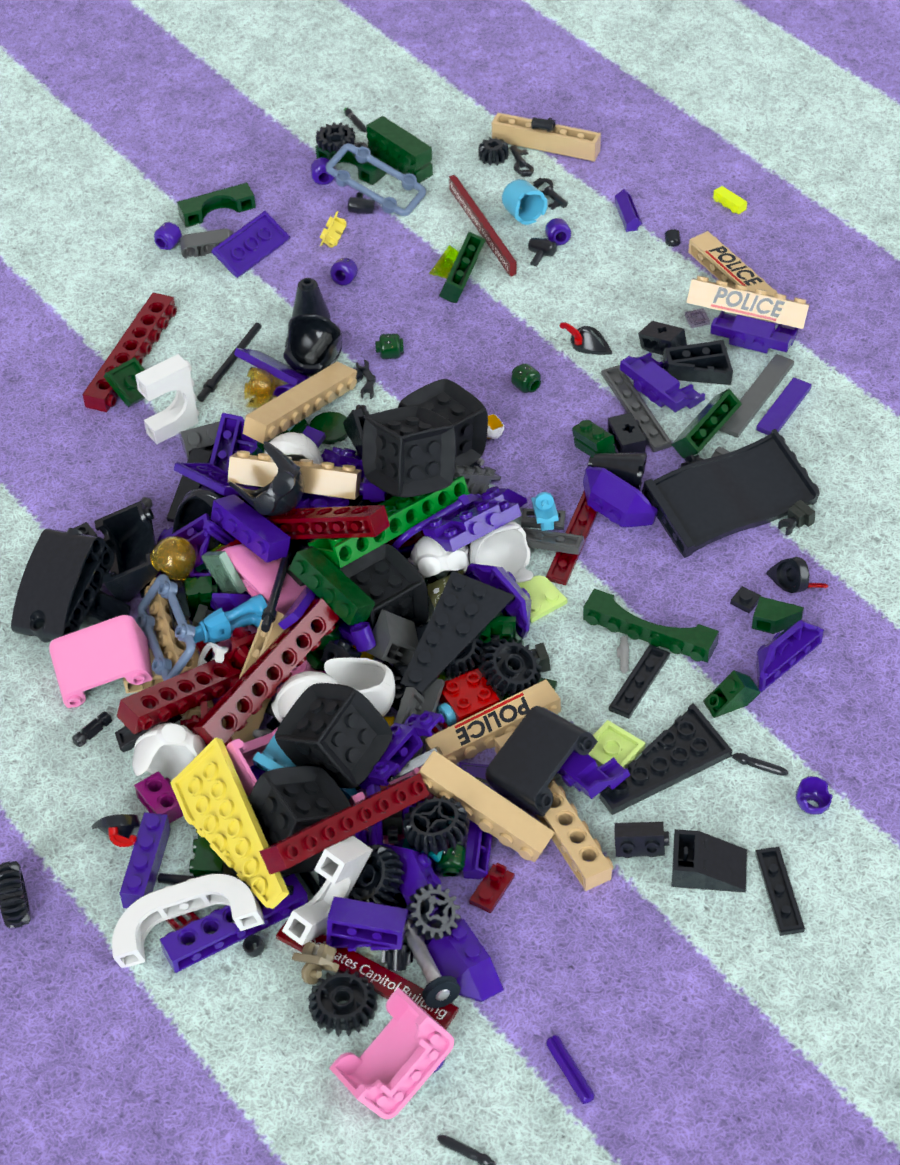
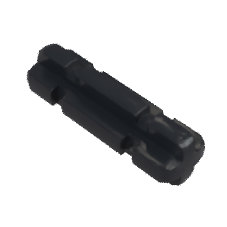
[72,711,112,747]

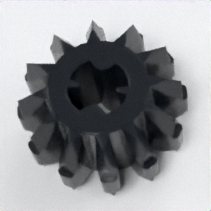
[478,137,509,166]

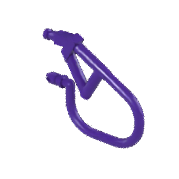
[391,493,481,555]

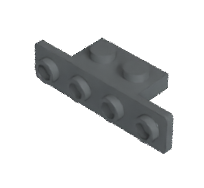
[454,465,502,495]
[394,679,445,761]

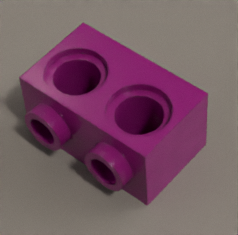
[134,771,184,824]

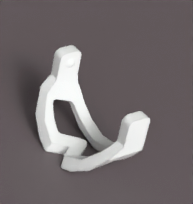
[197,642,229,667]

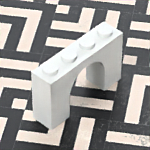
[135,354,199,444]
[282,836,373,946]

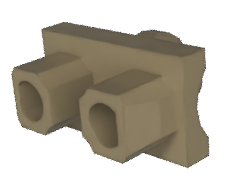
[291,942,339,985]

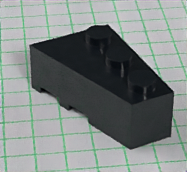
[663,340,733,385]

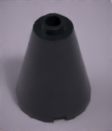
[292,278,330,320]
[588,452,647,491]

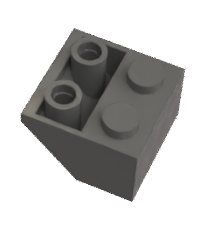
[178,421,220,461]
[365,609,419,665]

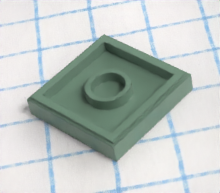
[201,551,247,594]

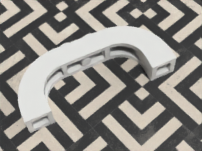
[112,874,265,968]

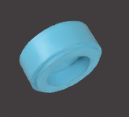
[436,703,456,726]

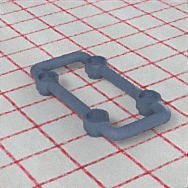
[326,143,426,216]
[135,574,196,681]

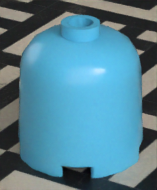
[502,179,548,225]

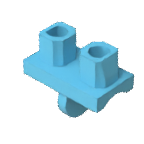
[531,492,559,531]

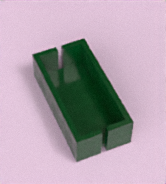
[366,116,433,183]

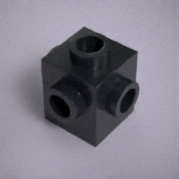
[320,638,362,663]

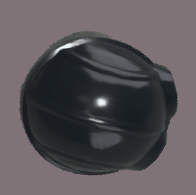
[283,314,342,376]
[228,442,304,516]
[172,487,226,549]

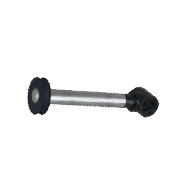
[390,888,461,1008]

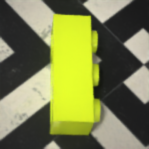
[713,186,747,214]

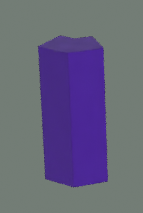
[615,189,642,232]
[463,821,493,880]

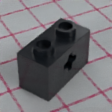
[638,321,687,355]
[607,412,648,453]

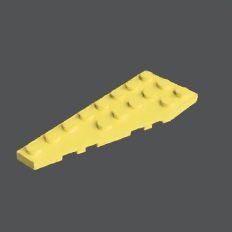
[170,738,289,909]

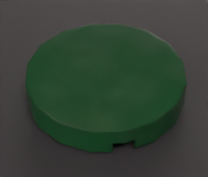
[309,412,348,445]

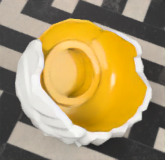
[487,414,504,439]

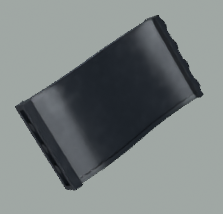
[642,429,820,558]

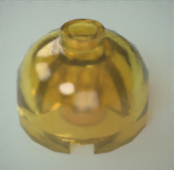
[244,367,278,408]
[150,536,196,580]

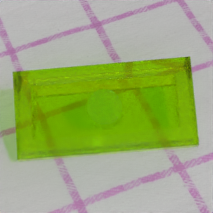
[429,245,459,279]

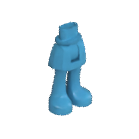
[193,594,267,643]

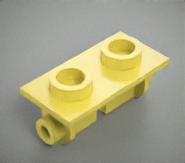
[320,211,347,248]

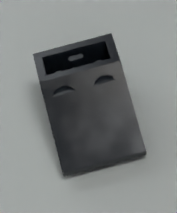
[671,829,747,892]

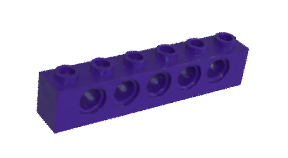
[160,874,308,973]

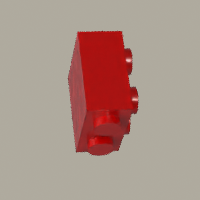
[439,668,500,724]

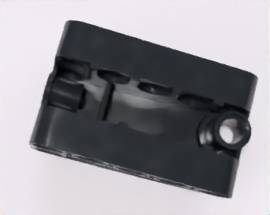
[11,528,115,643]

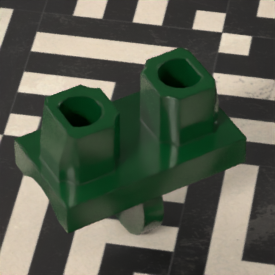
[479,616,516,643]

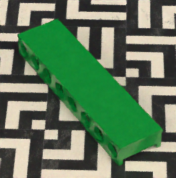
[308,476,470,568]

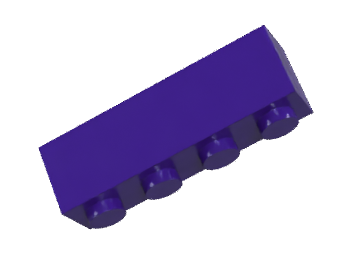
[211,494,291,563]
[119,812,171,909]

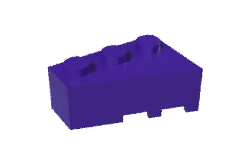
[326,896,408,951]

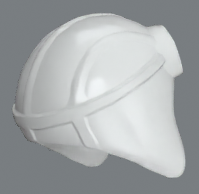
[264,432,323,464]
[469,521,533,583]
[408,536,470,580]
[324,657,395,717]
[271,671,339,723]
[132,723,206,781]

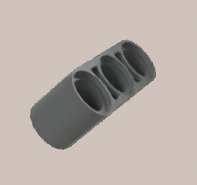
[179,229,233,259]

